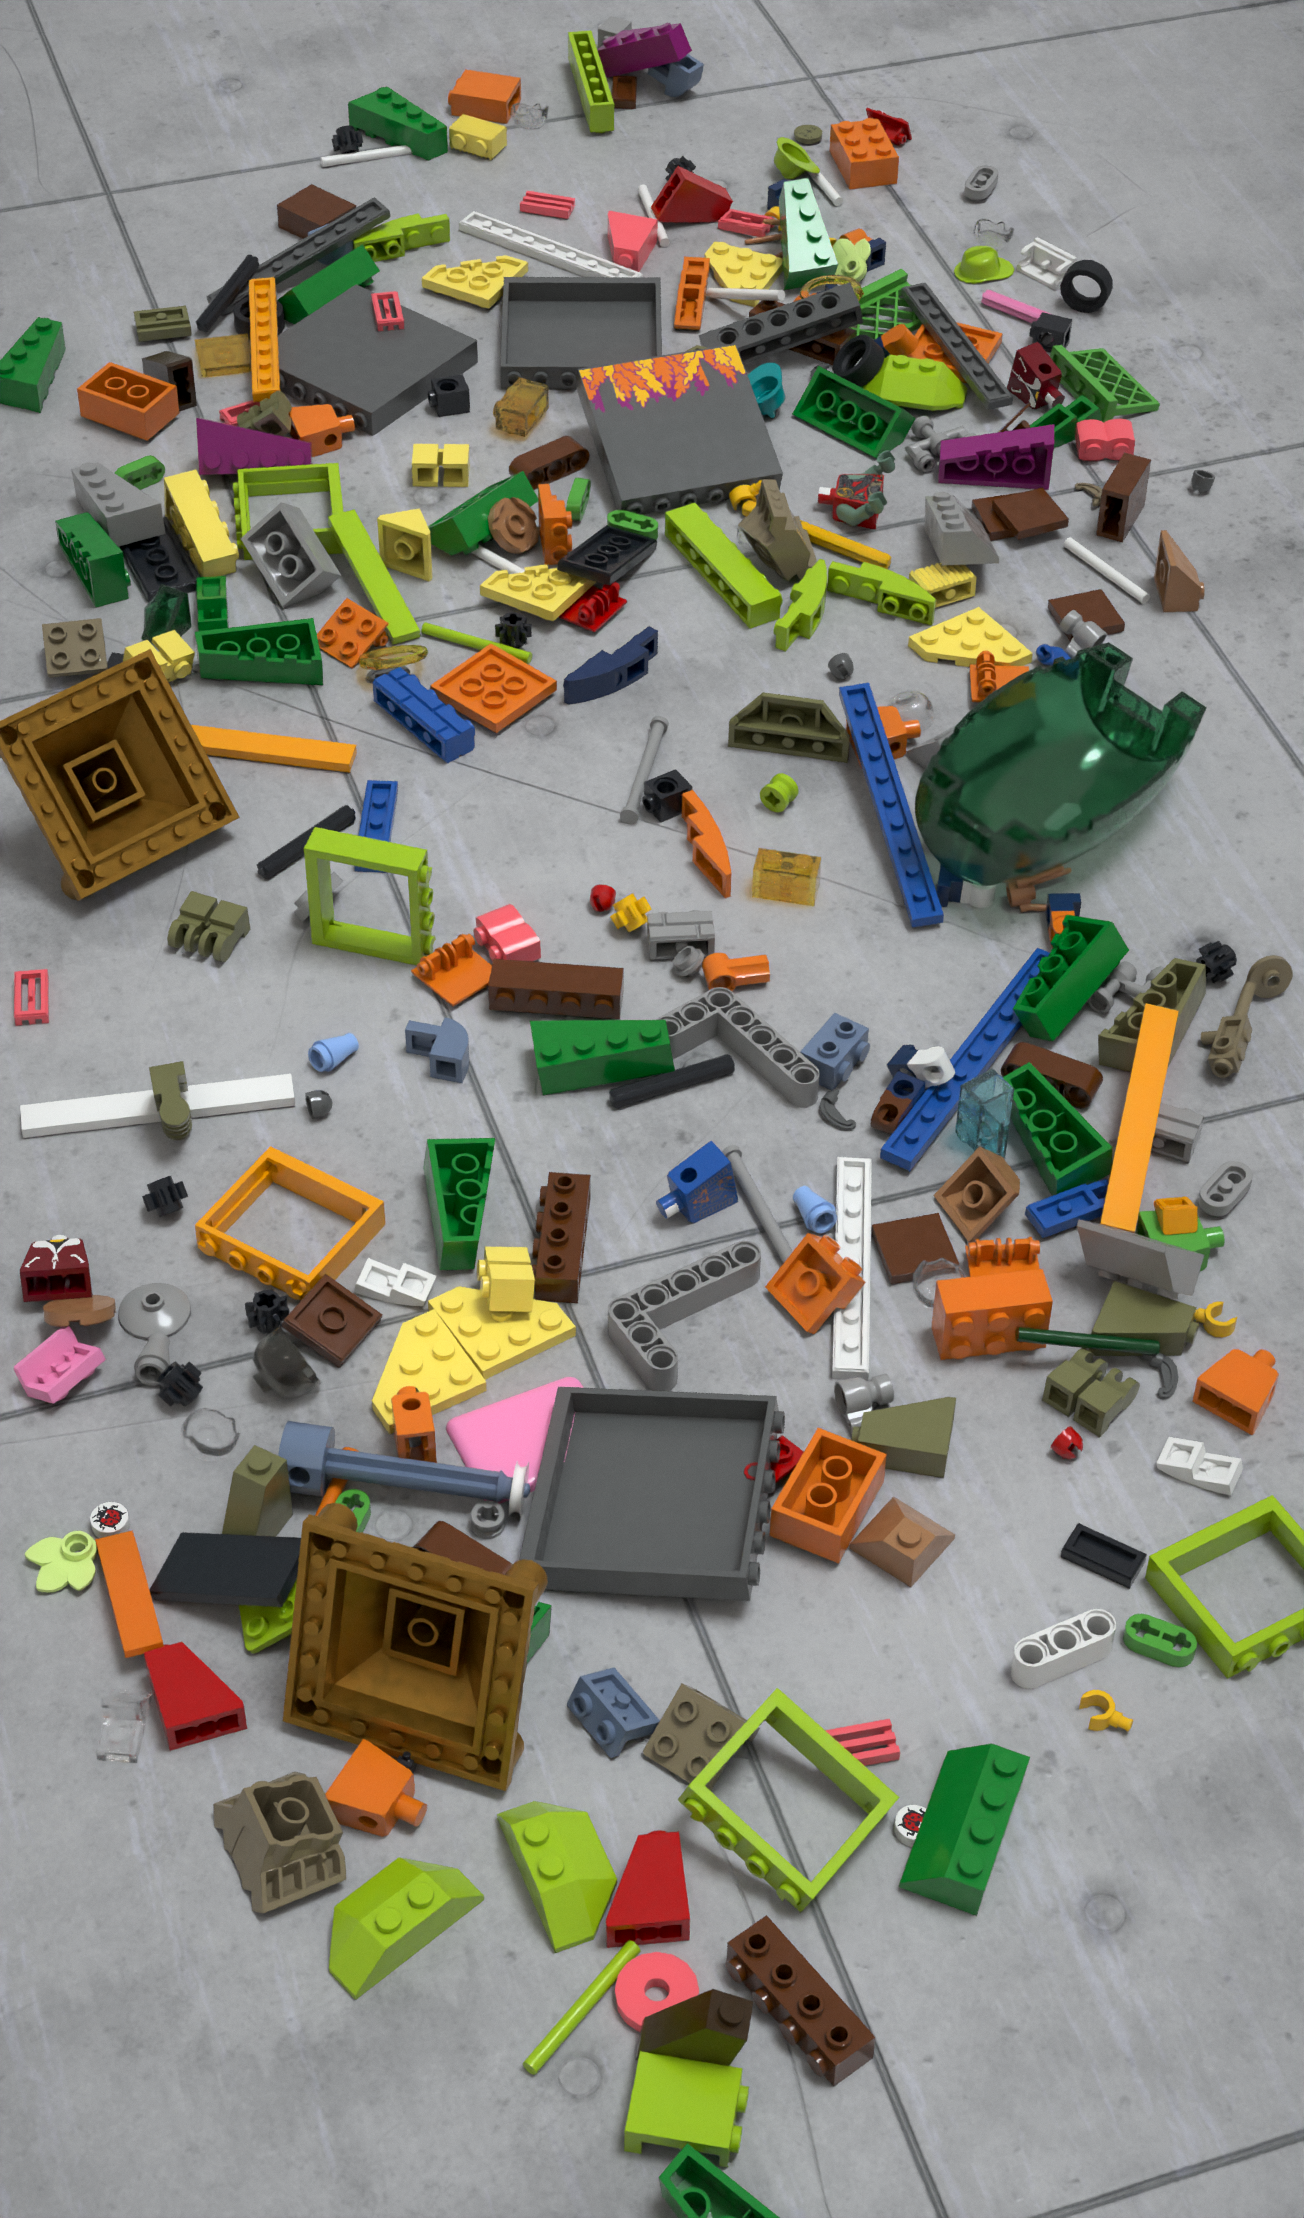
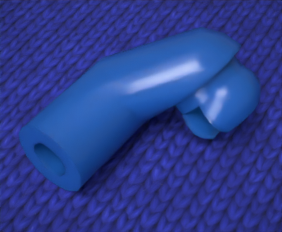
[1036,644,1078,676]

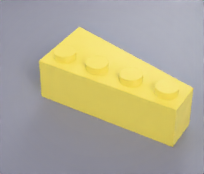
[164,470,239,577]

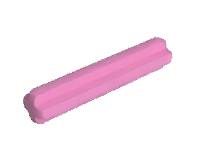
[981,290,1050,323]

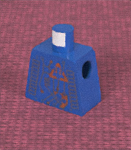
[656,1141,738,1223]

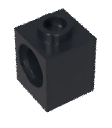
[1029,312,1073,353]
[428,374,470,417]
[642,769,692,823]

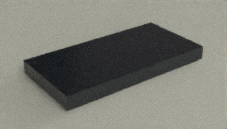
[118,517,200,603]
[557,525,657,586]
[150,1532,301,1607]

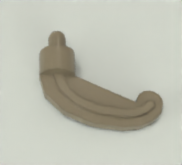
[1075,483,1102,506]

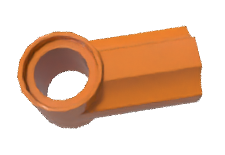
[702,953,770,992]

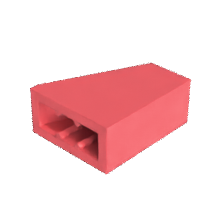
[608,211,658,272]

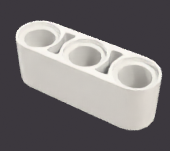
[1011,1609,1116,1689]

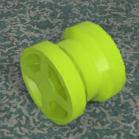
[760,773,799,812]

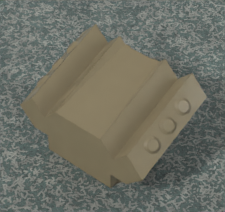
[738,479,817,581]
[213,1772,346,1914]

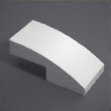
[354,1258,436,1306]
[1156,1437,1243,1495]

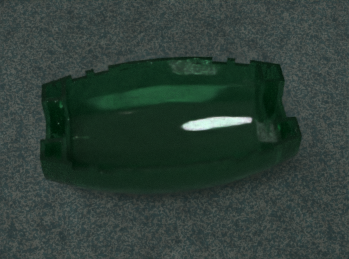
[915,642,1207,886]

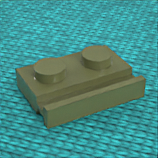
[133,305,192,342]

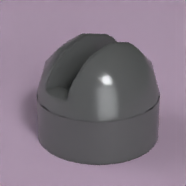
[1191,470,1215,493]
[828,653,854,680]
[305,1090,333,1119]

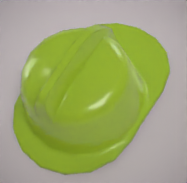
[773,137,820,180]
[954,246,1015,284]

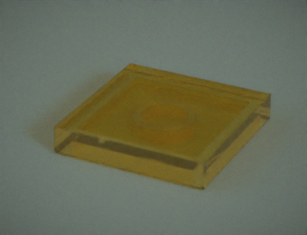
[195,334,251,377]

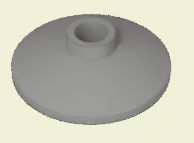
[119,1283,191,1340]

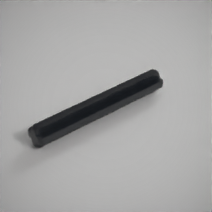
[196,255,259,332]
[257,805,356,879]
[609,1054,735,1108]

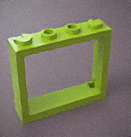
[233,463,344,560]
[304,827,436,966]
[1145,1495,1304,1679]
[678,1688,900,1913]

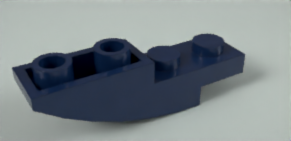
[563,626,658,705]

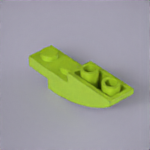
[353,213,450,262]
[773,559,827,652]
[827,561,936,626]

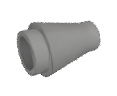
[134,1333,170,1385]

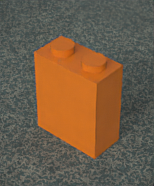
[448,69,521,124]

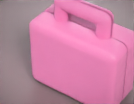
[446,1377,584,1504]

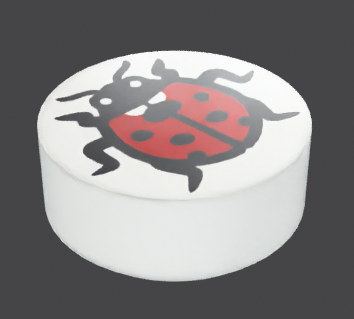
[90,1502,130,1538]
[894,1805,926,1847]

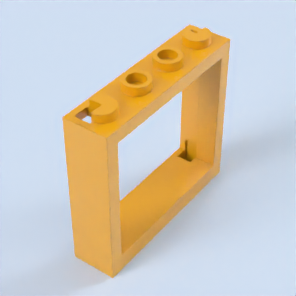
[195,1146,386,1300]

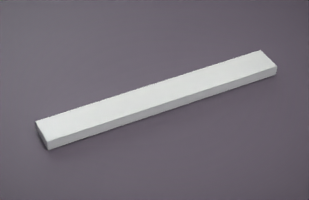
[459,211,643,277]
[20,1074,295,1138]
[832,1157,872,1380]

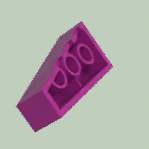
[597,23,692,78]
[196,417,313,475]
[938,424,1054,490]

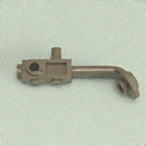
[1201,955,1293,1078]

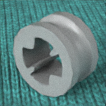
[471,1500,505,1539]

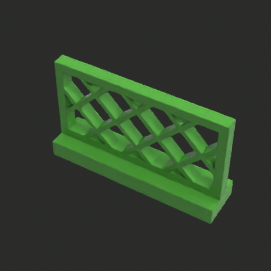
[849,269,922,340]
[1050,345,1160,422]

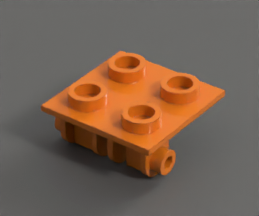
[317,598,389,669]
[969,650,1031,704]
[411,934,492,1007]
[965,1237,1040,1277]

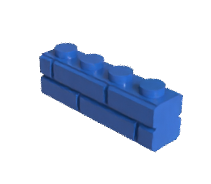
[373,667,476,763]

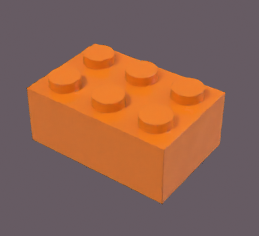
[829,118,899,189]
[77,362,179,441]
[931,1268,1053,1360]
[770,1428,887,1564]

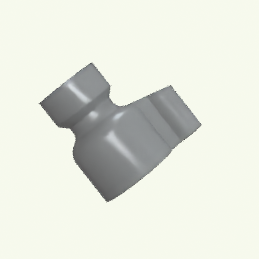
[1059,610,1107,665]
[834,1374,894,1434]

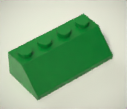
[278,244,380,324]
[792,366,916,459]
[428,471,538,556]
[899,1743,1030,1916]

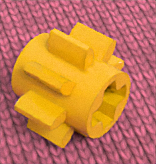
[610,893,652,933]

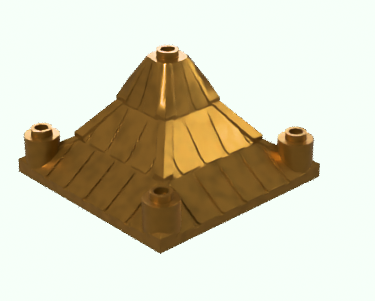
[0,649,240,901]
[283,1503,548,1791]

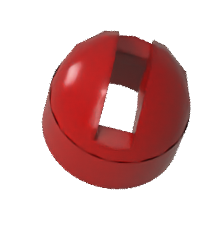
[590,884,616,912]
[1050,1426,1084,1459]

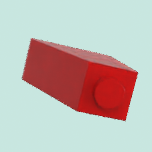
[651,166,733,222]
[144,1642,247,1751]
[606,1830,690,1948]

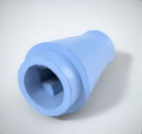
[308,1033,359,1072]
[793,1186,837,1233]

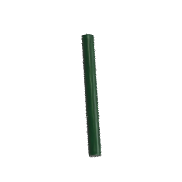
[1015,1327,1160,1355]

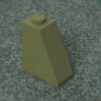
[1089,1281,1199,1356]
[851,1397,956,1478]
[222,1445,293,1537]

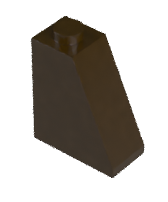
[142,351,197,411]
[635,1989,754,2066]

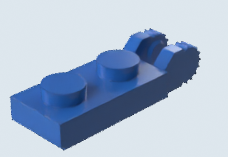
[1025,1179,1109,1238]

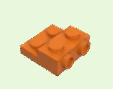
[538,484,572,565]
[765,1233,866,1334]

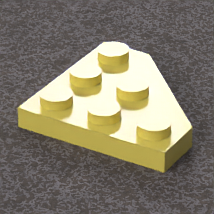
[704,241,783,307]
[422,255,528,309]
[480,564,596,621]
[908,607,1033,667]
[428,1286,576,1380]
[372,1309,487,1434]

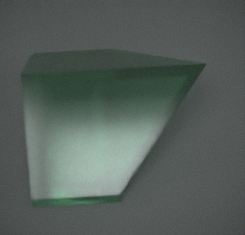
[141,584,192,643]

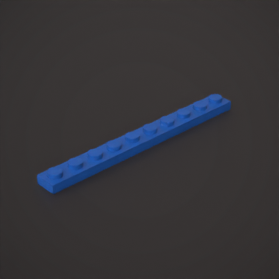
[839,683,944,928]
[880,948,1050,1171]

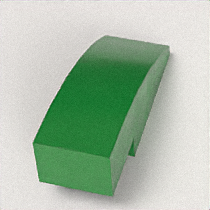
[1030,395,1102,448]
[197,576,229,631]

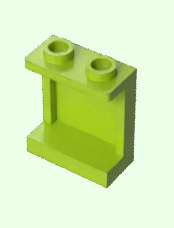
[624,2051,749,2167]

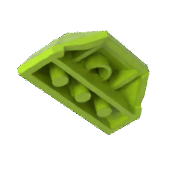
[861,355,968,411]
[497,1801,617,1953]
[329,1857,484,2000]

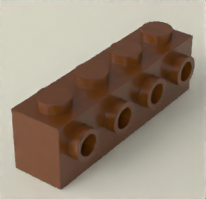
[749,300,856,366]
[488,959,624,1019]
[532,1172,591,1303]
[726,1915,876,2087]

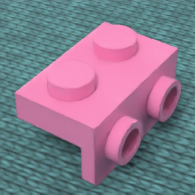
[14,1326,106,1404]

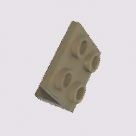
[42,618,108,678]
[643,1683,760,1791]

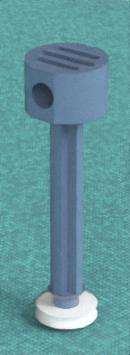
[278,1421,530,1518]

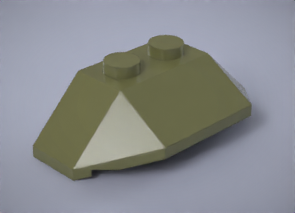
[728,692,850,763]

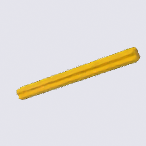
[742,500,892,569]

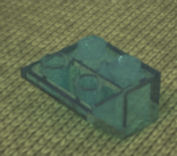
[955,1068,1014,1160]

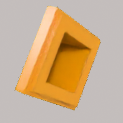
[1154,1197,1198,1235]

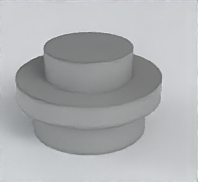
[673,946,704,976]

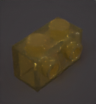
[493,378,549,437]
[752,848,821,906]

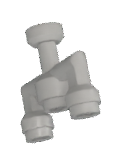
[905,416,977,473]
[1087,961,1164,1013]

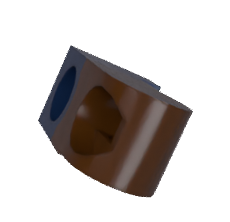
[870,1071,925,1135]

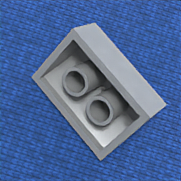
[240,502,341,608]
[1077,1219,1204,1299]

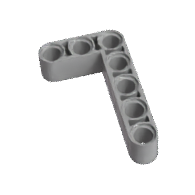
[656,987,820,1108]
[608,1241,761,1391]

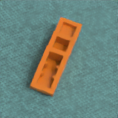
[674,256,710,330]
[682,790,732,899]
[95,1530,164,1658]

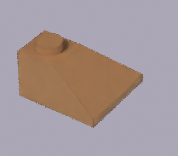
[1154,530,1205,612]
[933,1146,1020,1242]
[849,1496,955,1587]

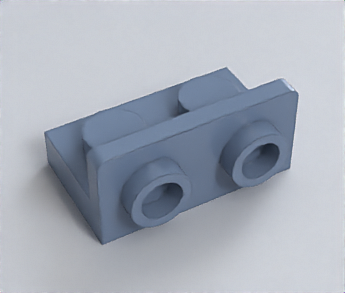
[567,1667,660,1758]

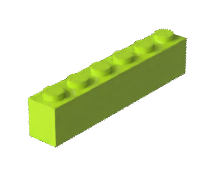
[568,30,614,133]
[665,503,783,629]

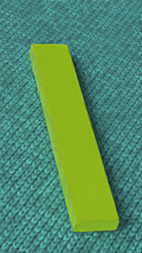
[328,509,420,645]

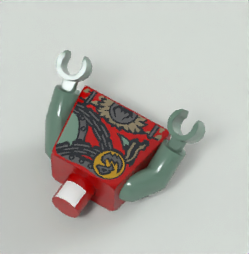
[818,450,895,529]

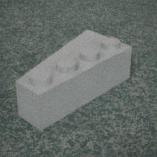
[71,463,166,546]

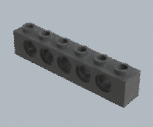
[699,282,863,364]

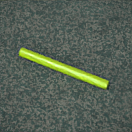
[421,622,532,664]
[522,1940,641,2075]

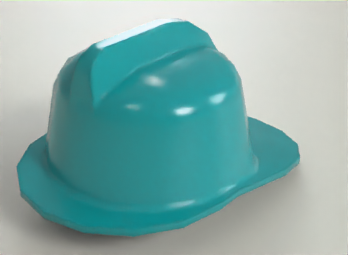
[748,363,786,418]

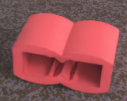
[1075,419,1135,461]
[473,904,541,962]

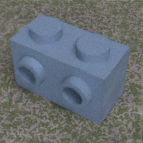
[800,1013,870,1091]

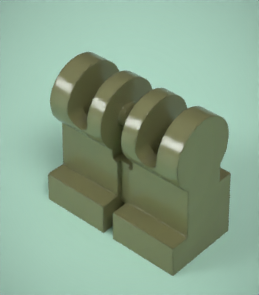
[237,390,292,436]
[167,891,251,962]
[149,1061,192,1140]
[1042,1348,1140,1437]

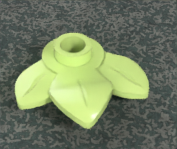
[833,238,871,282]
[25,1531,98,1593]

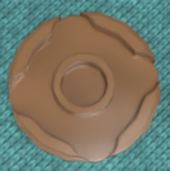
[488,497,540,554]
[43,1295,116,1327]

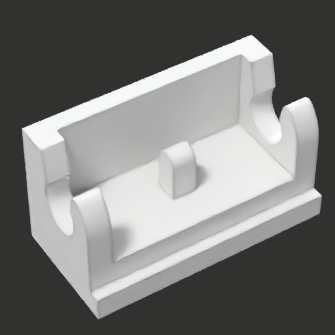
[1017,237,1077,291]

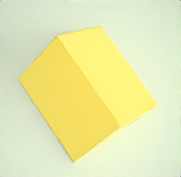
[377,508,432,582]

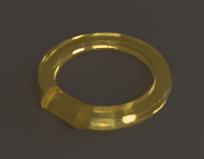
[800,275,864,301]
[358,645,428,670]

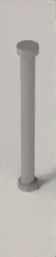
[620,716,669,824]
[722,1145,793,1263]

